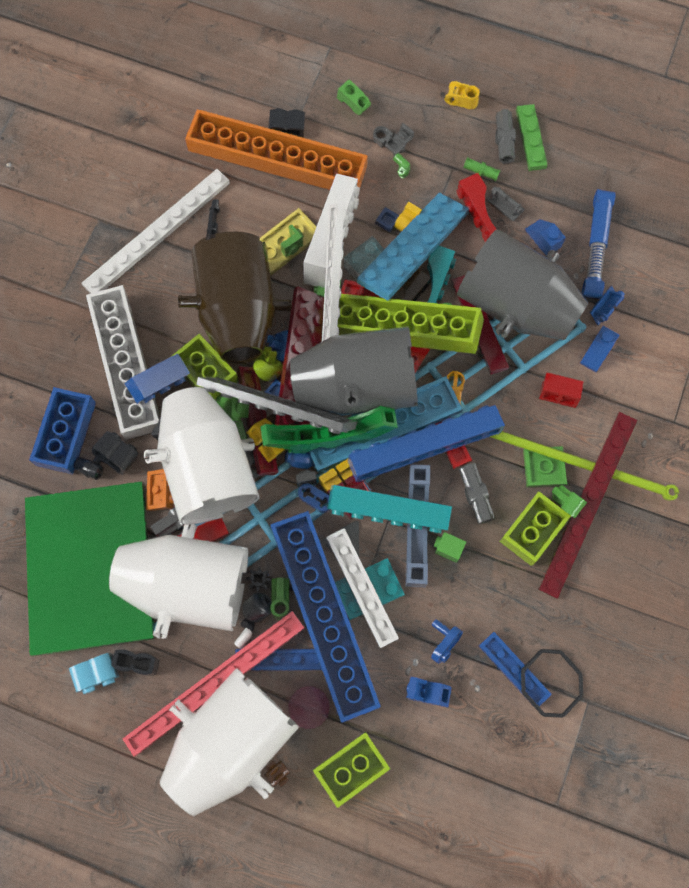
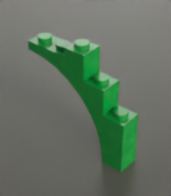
[261,406,398,454]

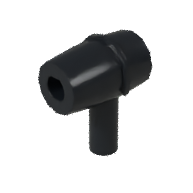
[74,456,104,480]

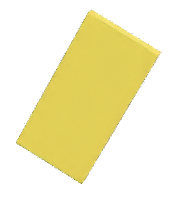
[260,208,317,275]

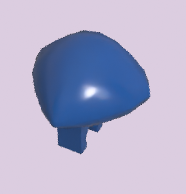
[267,330,288,363]

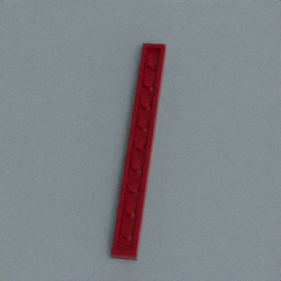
[538,412,637,599]

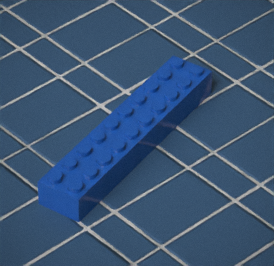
[270,511,381,723]

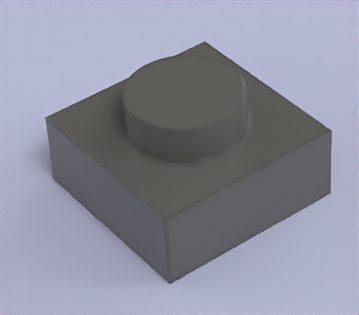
[296,470,317,487]

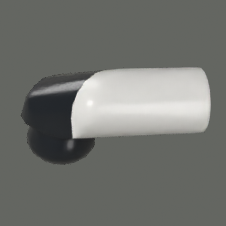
[234,618,255,649]

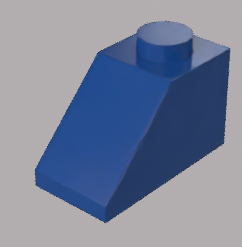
[525,219,566,256]
[580,326,619,372]

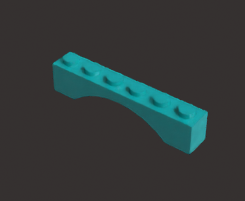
[427,246,457,303]

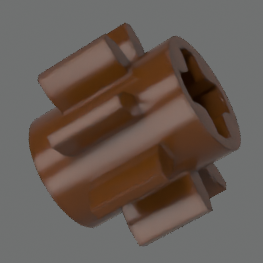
[264,760,291,787]

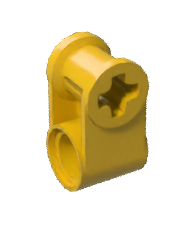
[444,81,480,110]

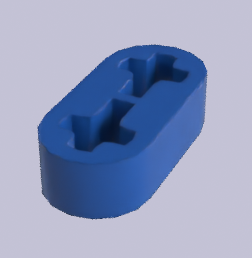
[298,484,330,513]

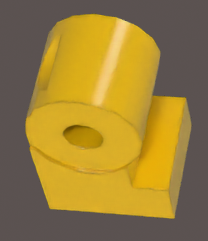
[394,202,422,232]

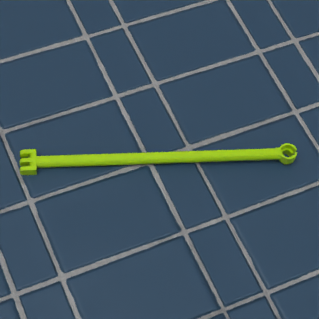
[490,431,679,501]

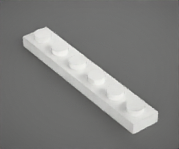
[326,529,399,648]

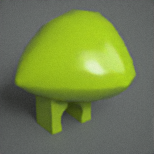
[253,347,283,382]

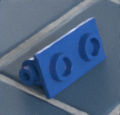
[590,286,625,325]

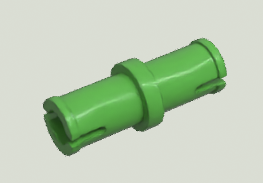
[463,157,500,181]

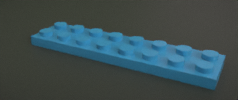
[357,192,469,301]
[310,376,463,473]

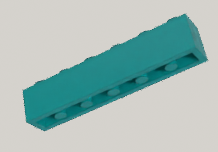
[327,485,452,533]

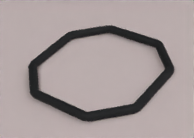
[521,649,583,718]

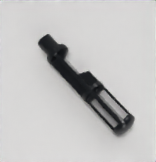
[206,199,220,240]

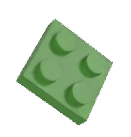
[523,446,567,487]

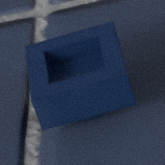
[375,207,399,233]

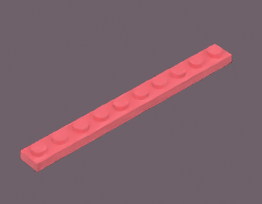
[123,611,305,756]

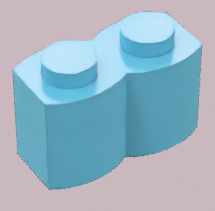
[69,653,119,695]

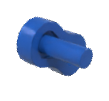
[431,619,463,664]

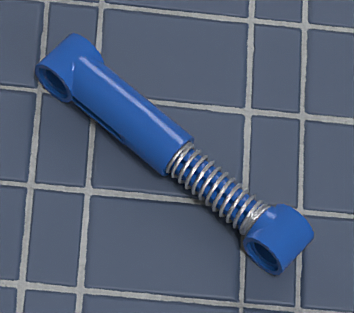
[581,189,616,299]

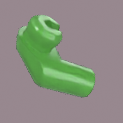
[393,153,410,178]

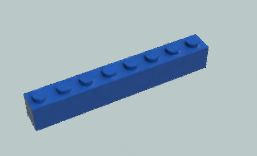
[348,405,505,483]

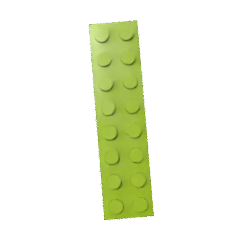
[337,294,484,354]

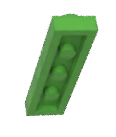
[516,104,547,171]

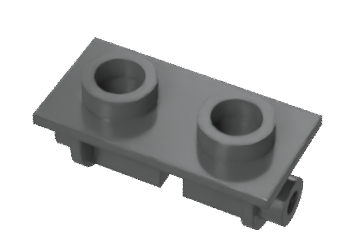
[486,186,525,221]

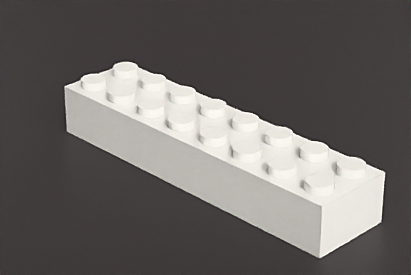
[86,285,160,440]

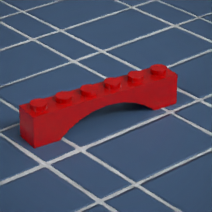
[456,173,496,242]

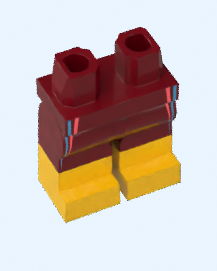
[319,459,371,520]

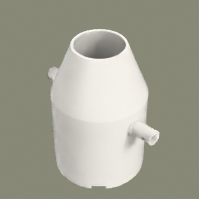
[144,387,259,524]
[109,524,248,639]
[160,668,299,816]

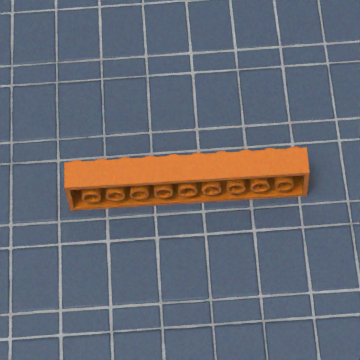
[185,109,368,190]

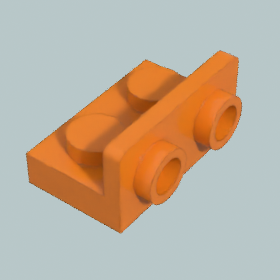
[146,469,175,511]

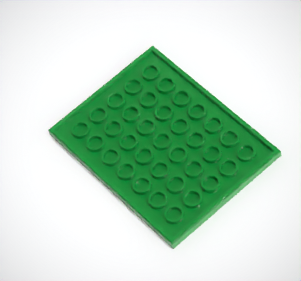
[25,481,155,657]

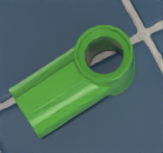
[552,485,587,518]
[271,578,290,620]

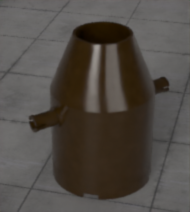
[178,231,292,363]

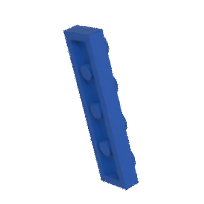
[479,632,552,707]

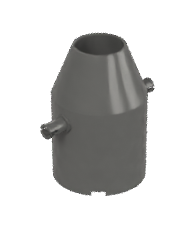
[457,229,588,340]
[290,326,418,415]

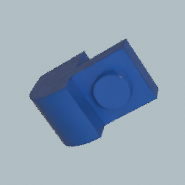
[406,677,452,708]

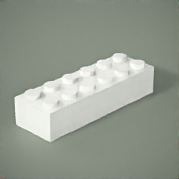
[304,173,360,288]

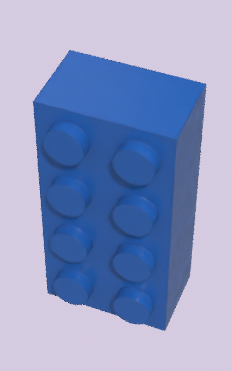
[29,387,96,475]

